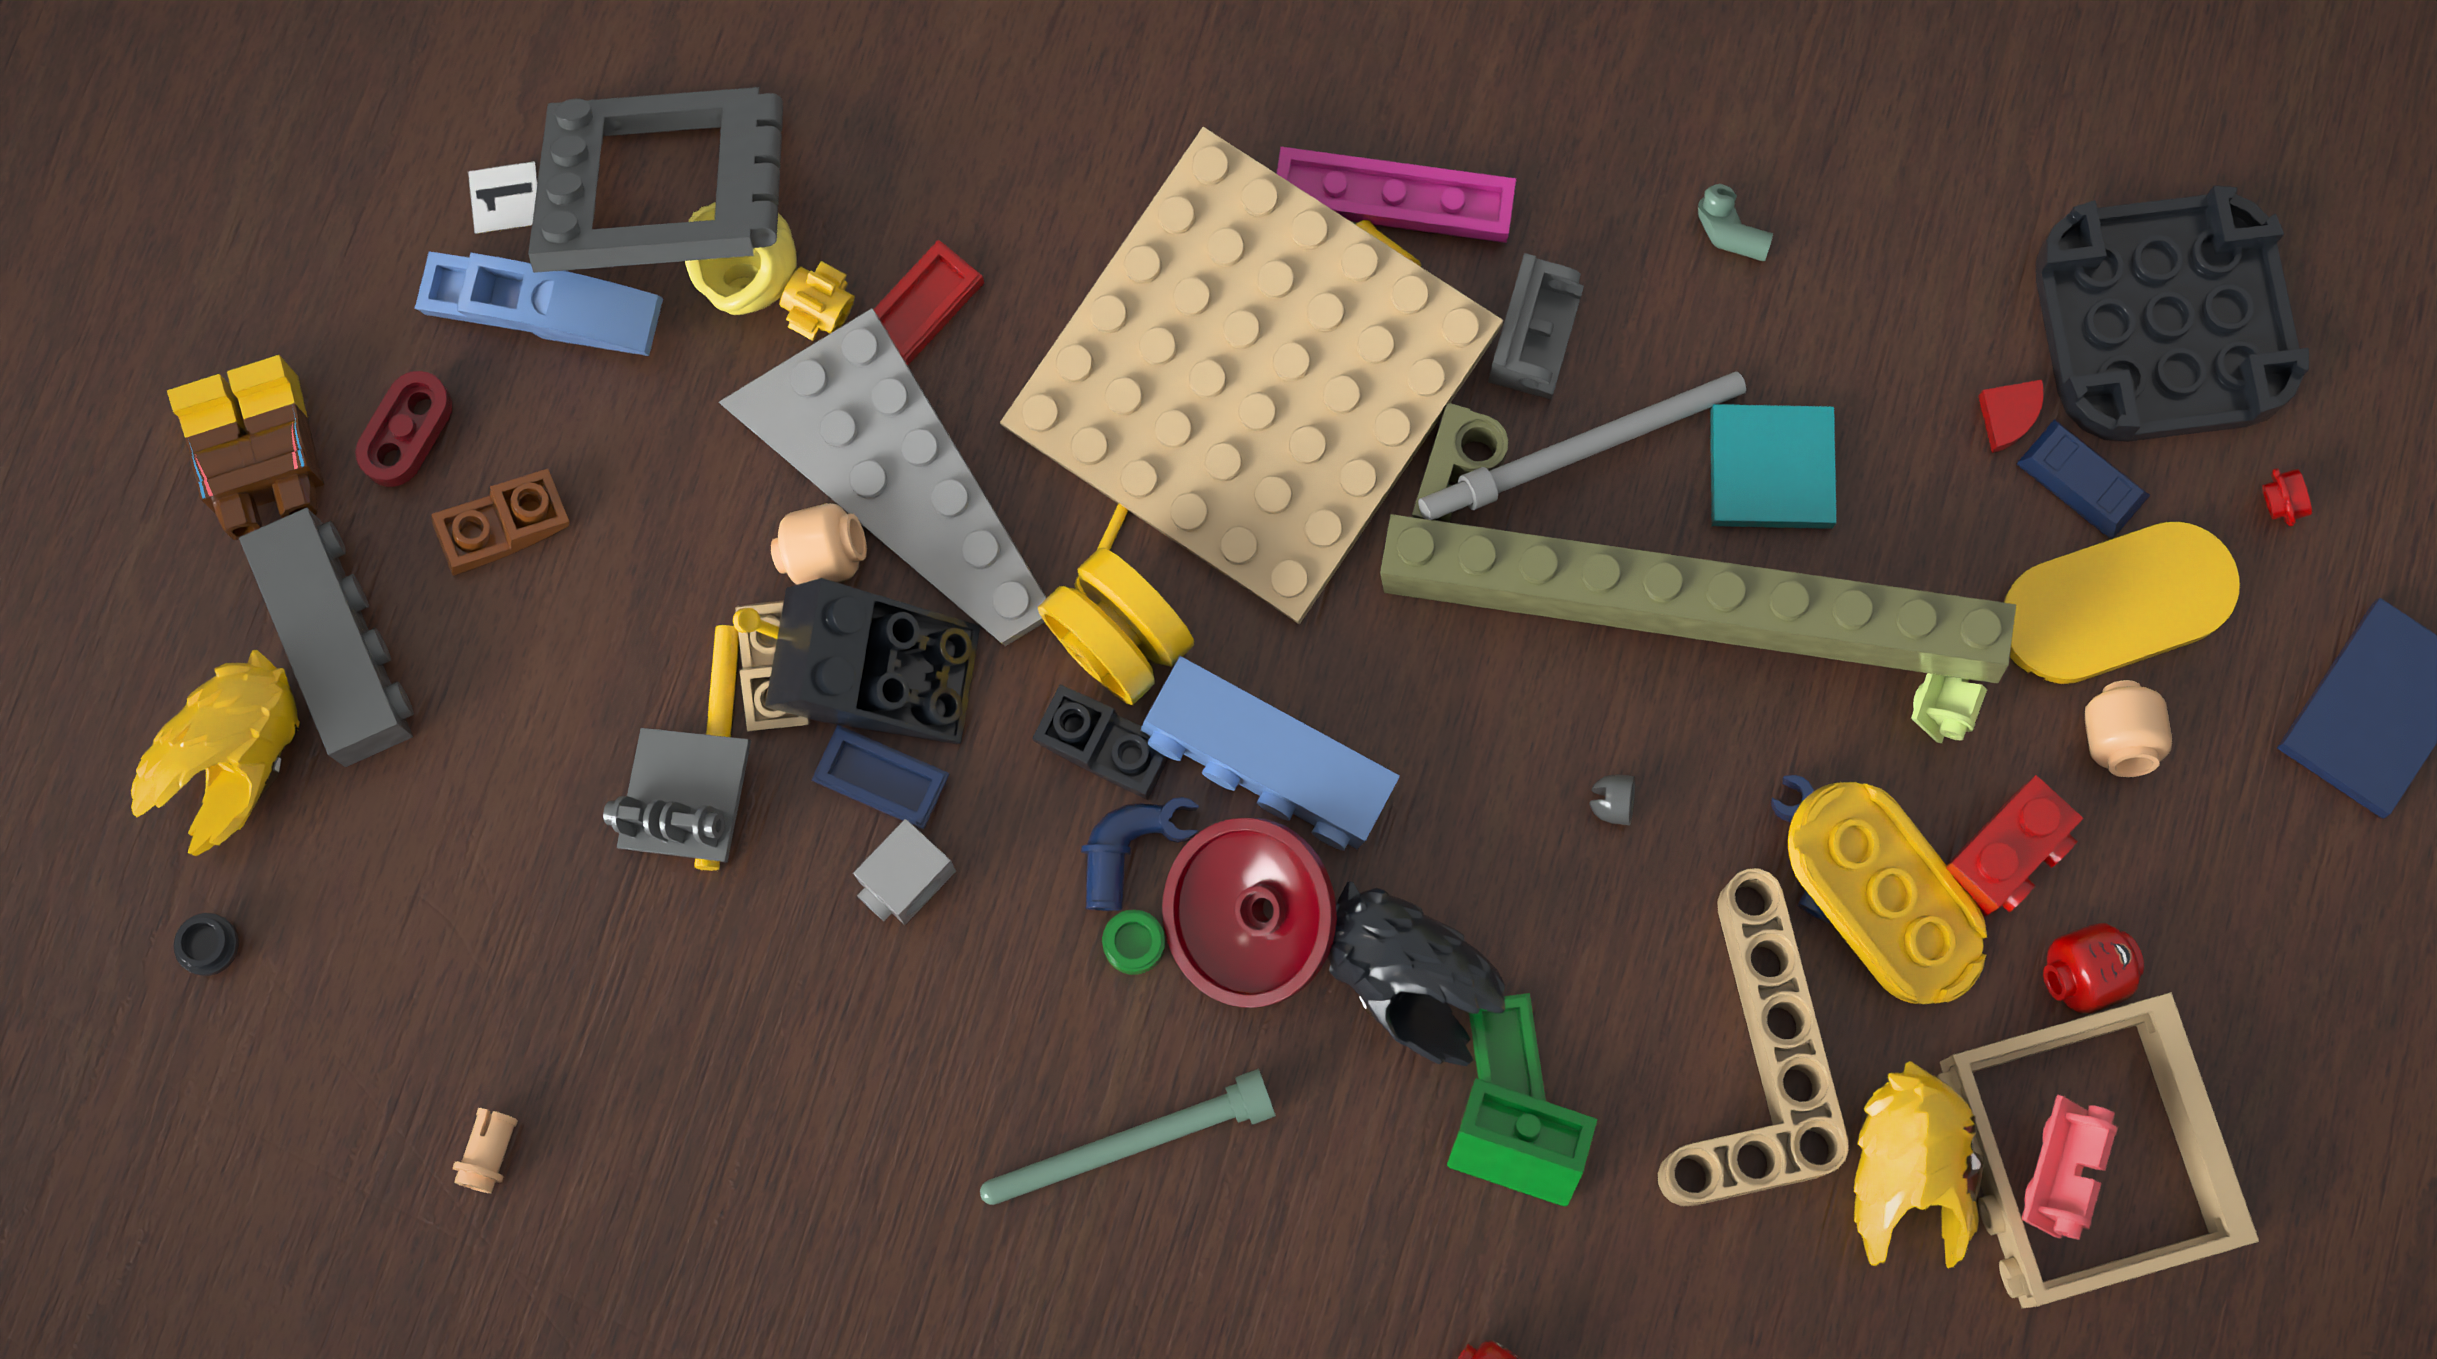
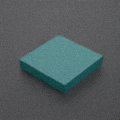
[1710,404,1837,529]

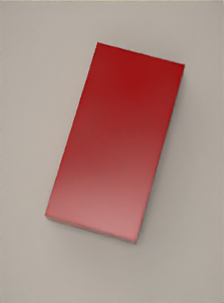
[873,239,984,365]

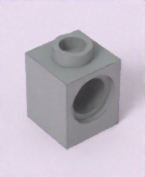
[853,819,956,925]

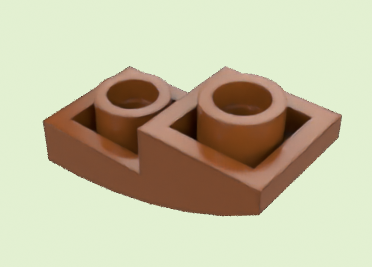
[431,469,569,576]

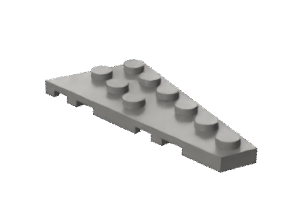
[719,309,1047,646]

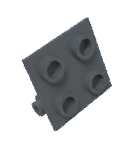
[603,728,751,862]

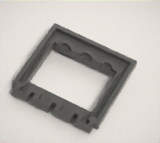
[528,87,784,273]

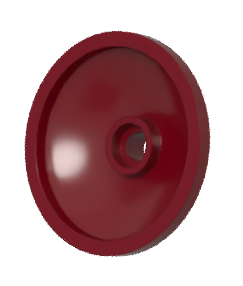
[1162,817,1336,1008]

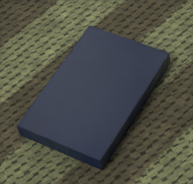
[2277,598,2437,819]

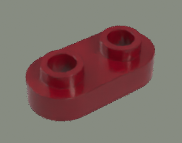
[355,371,452,487]

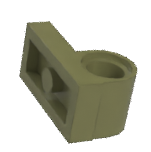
[1412,402,1508,523]

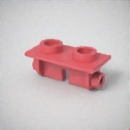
[2022,1095,2118,1239]

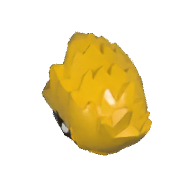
[131,650,300,856]
[1854,1062,1984,1268]

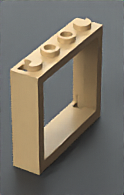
[1937,993,2259,1308]

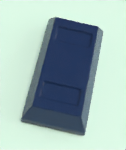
[2017,419,2150,539]
[812,725,950,830]

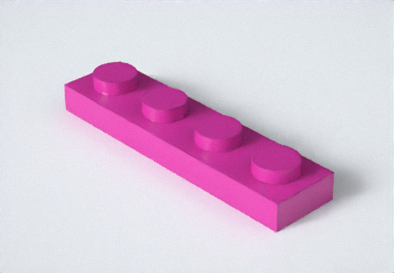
[1277,147,1516,243]

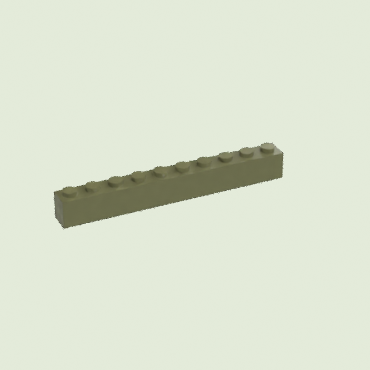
[1380,514,2016,684]

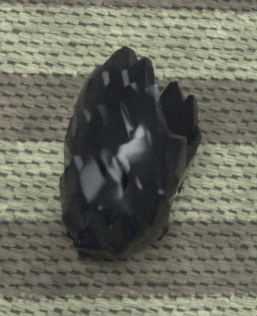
[1328,881,1505,1066]

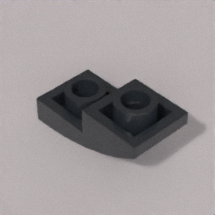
[1032,684,1169,800]

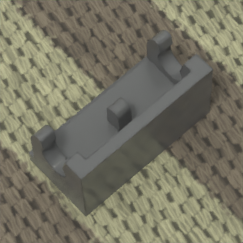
[1488,253,1584,400]

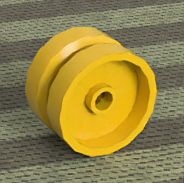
[1038,548,1194,705]

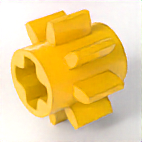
[780,261,855,341]

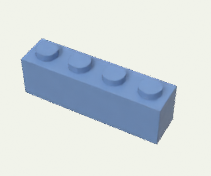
[1140,656,1400,850]

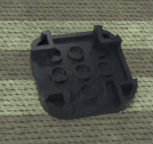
[2036,186,2309,442]

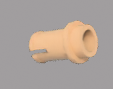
[453,1108,518,1194]

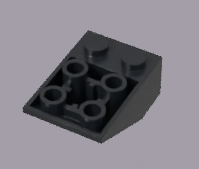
[765,578,980,744]

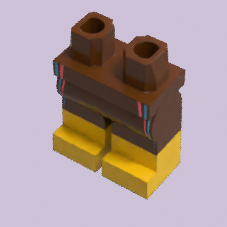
[167,355,325,540]

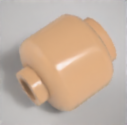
[771,503,867,585]
[2085,680,2172,777]

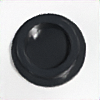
[174,913,239,976]

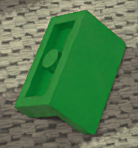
[1447,1078,1598,1206]

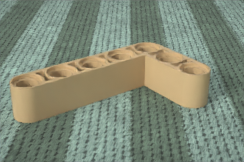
[1658,869,1849,1206]

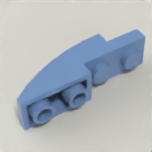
[415,251,663,356]

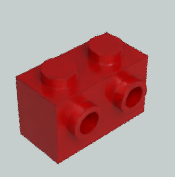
[1946,775,2084,918]

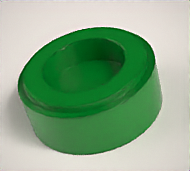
[1102,910,1165,975]

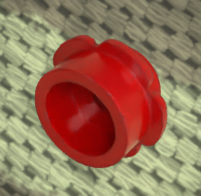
[2262,468,2312,526]

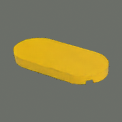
[2004,522,2240,684]
[1788,782,1987,1004]

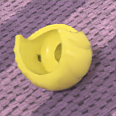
[685,202,797,315]

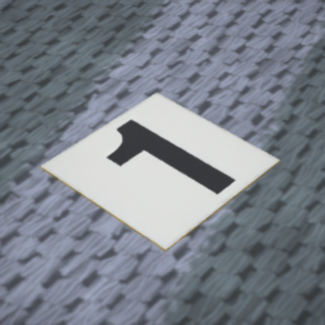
[468,162,537,234]

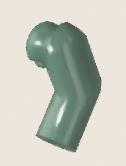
[1698,184,1773,262]

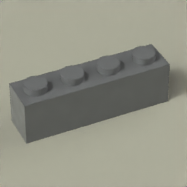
[239,508,414,767]

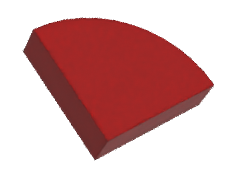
[1978,380,2044,453]

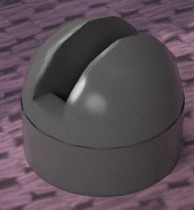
[1589,774,1635,825]

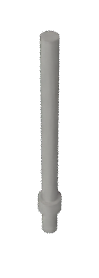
[1418,371,1746,520]

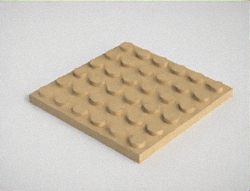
[1000,127,1503,625]

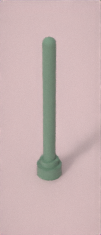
[980,1068,1276,1205]

